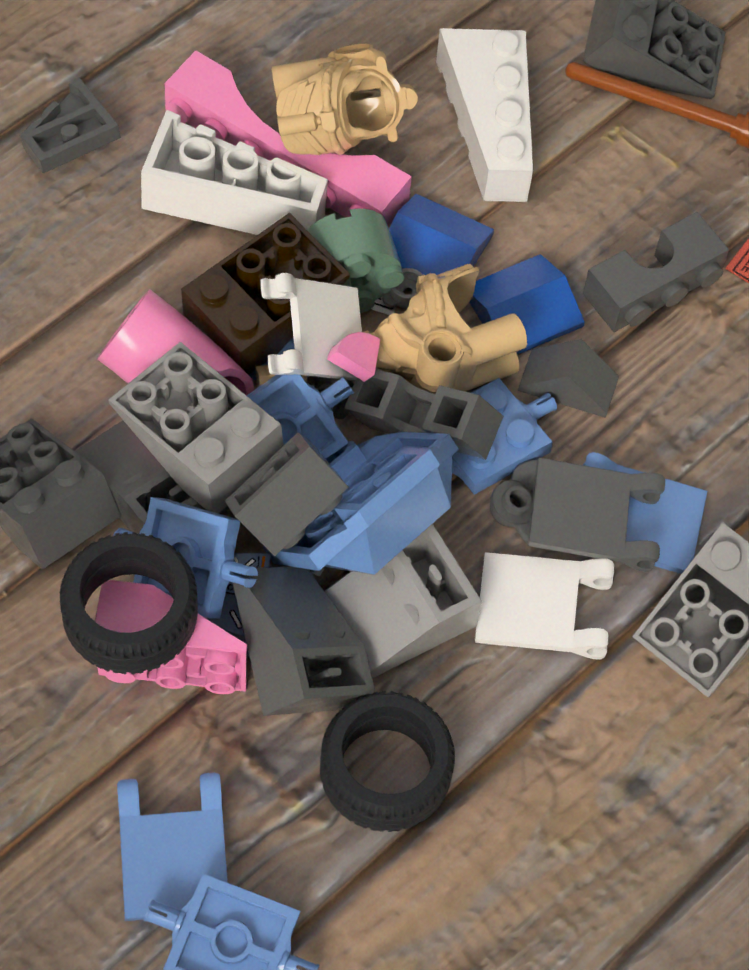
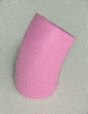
[97,289,254,395]

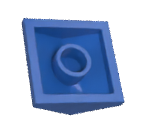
[389,194,494,275]
[469,254,585,355]

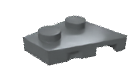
[20,77,121,174]

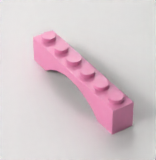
[164,50,412,227]

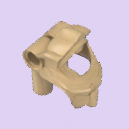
[271,44,418,155]
[363,264,527,394]

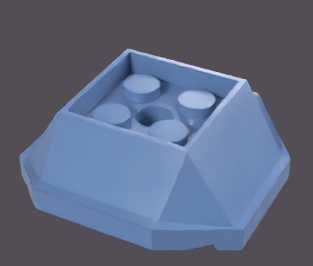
[263,432,459,575]

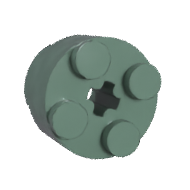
[307,208,404,313]

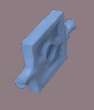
[246,374,354,459]
[452,378,557,495]
[113,497,258,618]
[144,873,320,970]

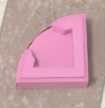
[327,332,380,382]

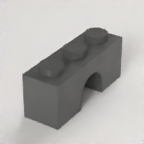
[583,212,729,332]
[344,369,503,460]

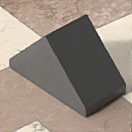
[518,339,619,418]

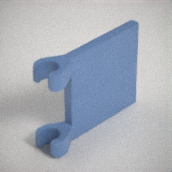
[583,452,708,574]
[117,773,228,921]

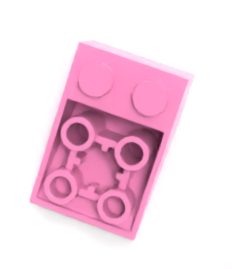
[95,580,247,694]

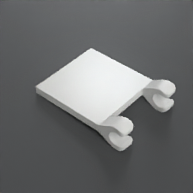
[260,273,362,381]
[475,552,614,659]

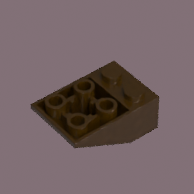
[181,213,350,375]

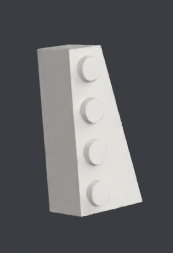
[436,28,533,202]
[141,110,328,235]

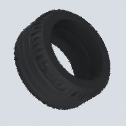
[59,532,198,674]
[320,691,455,832]

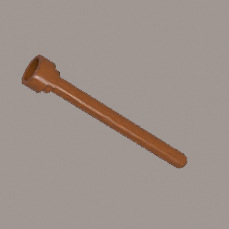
[565,62,749,149]

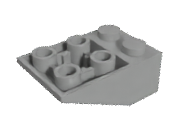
[108,342,284,513]
[632,522,749,698]
[324,524,482,678]

